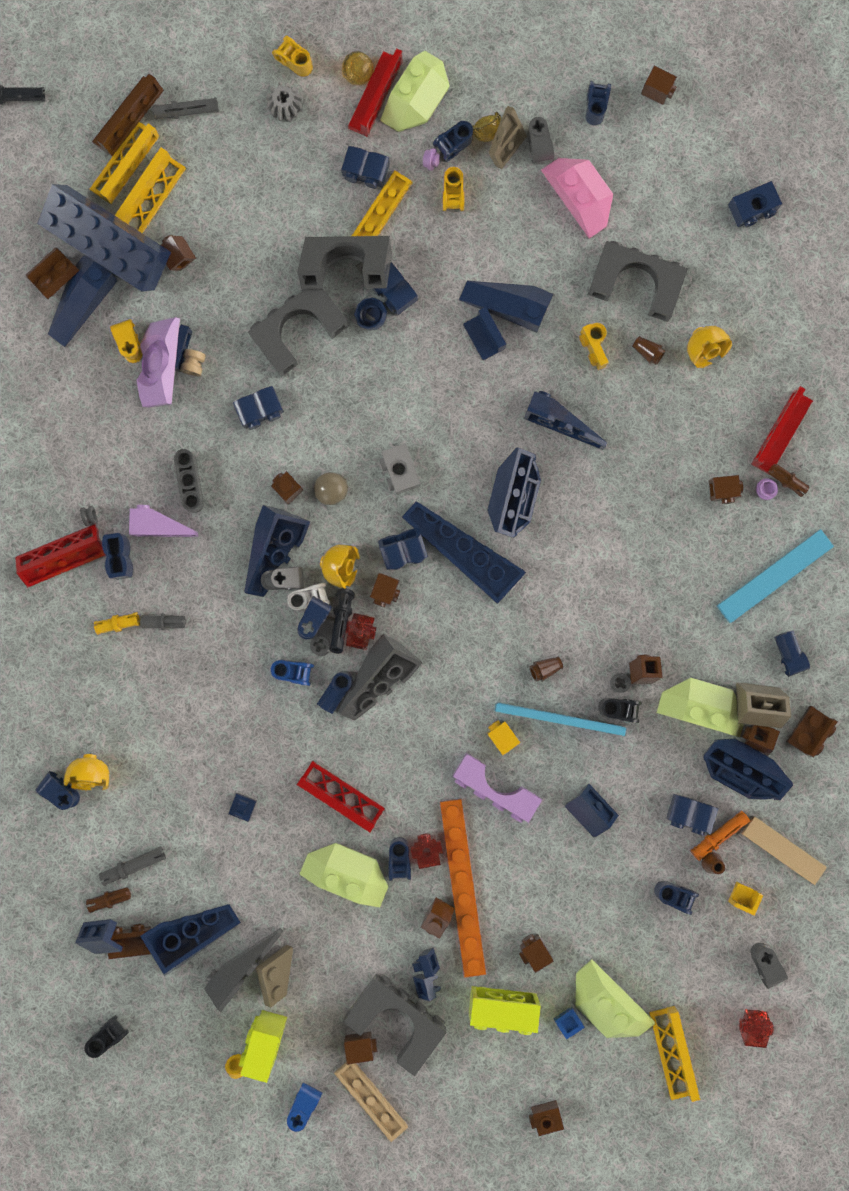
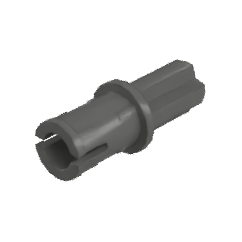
[141,613,186,630]

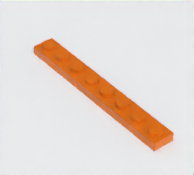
[440,799,486,978]

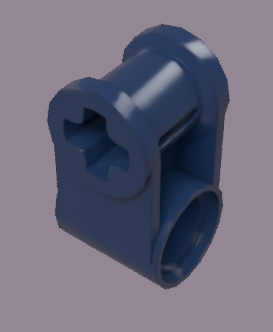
[585,81,611,126]
[433,121,473,162]
[297,596,333,640]
[35,771,80,810]
[388,837,411,881]
[654,881,699,915]

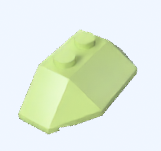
[380,51,450,132]
[656,678,744,738]
[300,843,388,908]
[575,960,655,1038]

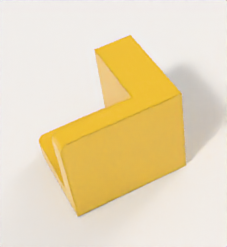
[728,882,763,916]

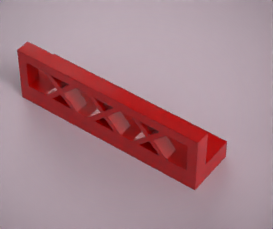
[348,48,403,137]
[751,386,813,475]
[15,524,105,588]
[296,761,385,833]

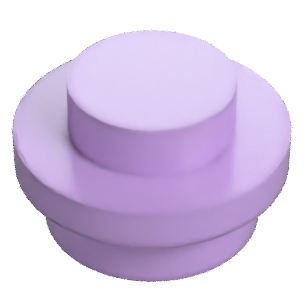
[423,148,440,171]
[756,478,778,500]

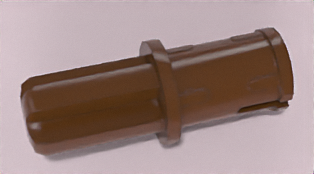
[768,464,809,497]
[86,887,131,913]

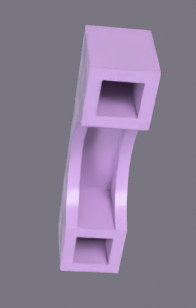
[453,753,542,823]

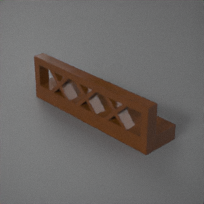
[92,74,164,156]

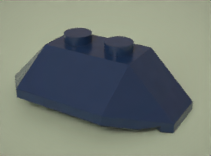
[487,447,541,538]
[703,738,793,800]

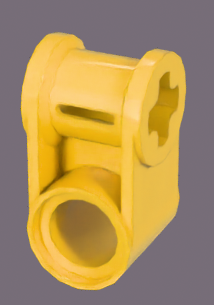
[272,35,313,77]
[443,167,464,211]
[110,319,143,363]

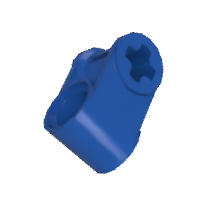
[271,660,314,686]
[287,1083,322,1132]

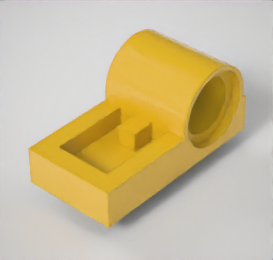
[579,323,609,370]

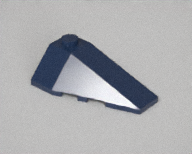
[48,255,117,347]
[459,280,553,333]
[524,391,607,450]
[244,505,310,597]
[141,904,241,977]

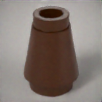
[632,336,666,365]
[529,657,563,682]
[701,852,725,874]

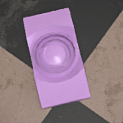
[137,317,180,408]

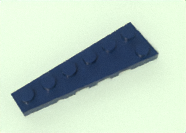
[402,501,526,604]

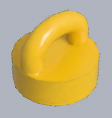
[225,1054,243,1079]

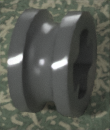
[80,505,98,526]
[610,673,631,693]

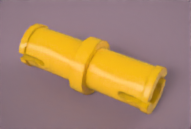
[94,612,140,635]

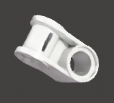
[287,583,331,611]

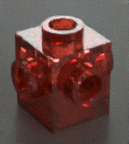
[346,613,377,651]
[410,833,443,869]
[739,1009,774,1048]

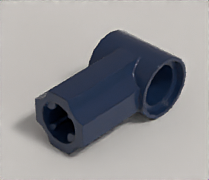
[774,630,810,677]
[317,671,353,714]

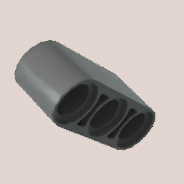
[174,449,204,513]

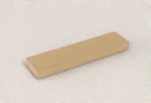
[741,816,827,885]
[334,1062,408,1142]

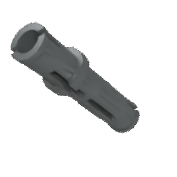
[153,97,219,120]
[99,846,166,886]

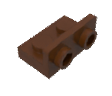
[26,247,79,299]
[786,706,838,758]
[108,923,151,959]

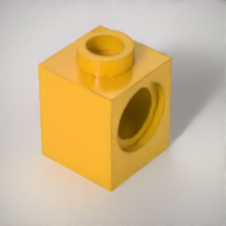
[487,720,520,755]

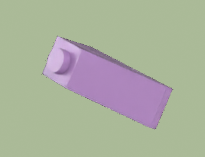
[129,505,198,537]

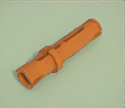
[690,810,751,861]

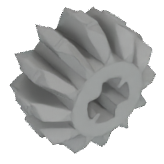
[266,82,302,122]

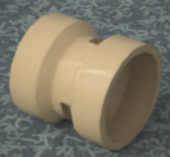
[180,349,206,377]

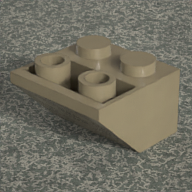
[736,682,791,728]

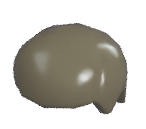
[313,472,348,505]

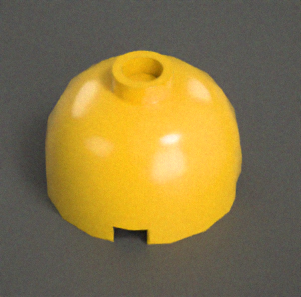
[687,326,732,368]
[320,545,360,589]
[64,754,110,790]

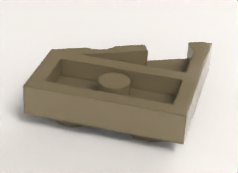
[489,106,527,169]
[256,945,293,1008]

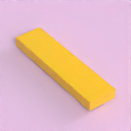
[352,170,412,236]

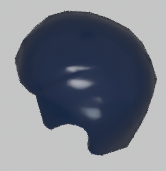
[354,297,387,331]

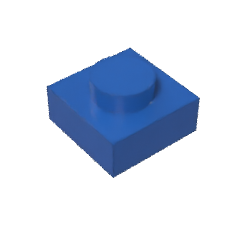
[553,1006,585,1040]

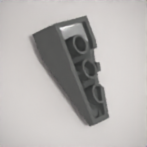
[338,634,422,721]
[204,928,283,1012]

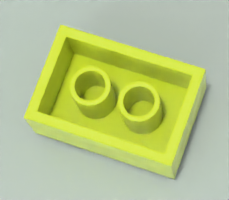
[469,986,541,1035]
[239,1010,287,1083]

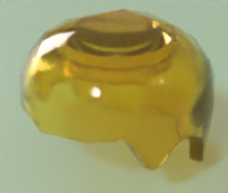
[341,51,374,85]
[472,112,502,142]

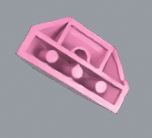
[541,158,613,239]

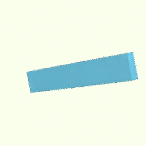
[717,529,834,623]
[494,702,626,736]

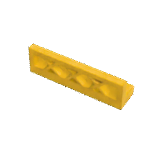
[90,122,159,204]
[115,147,186,233]
[649,1006,700,1102]

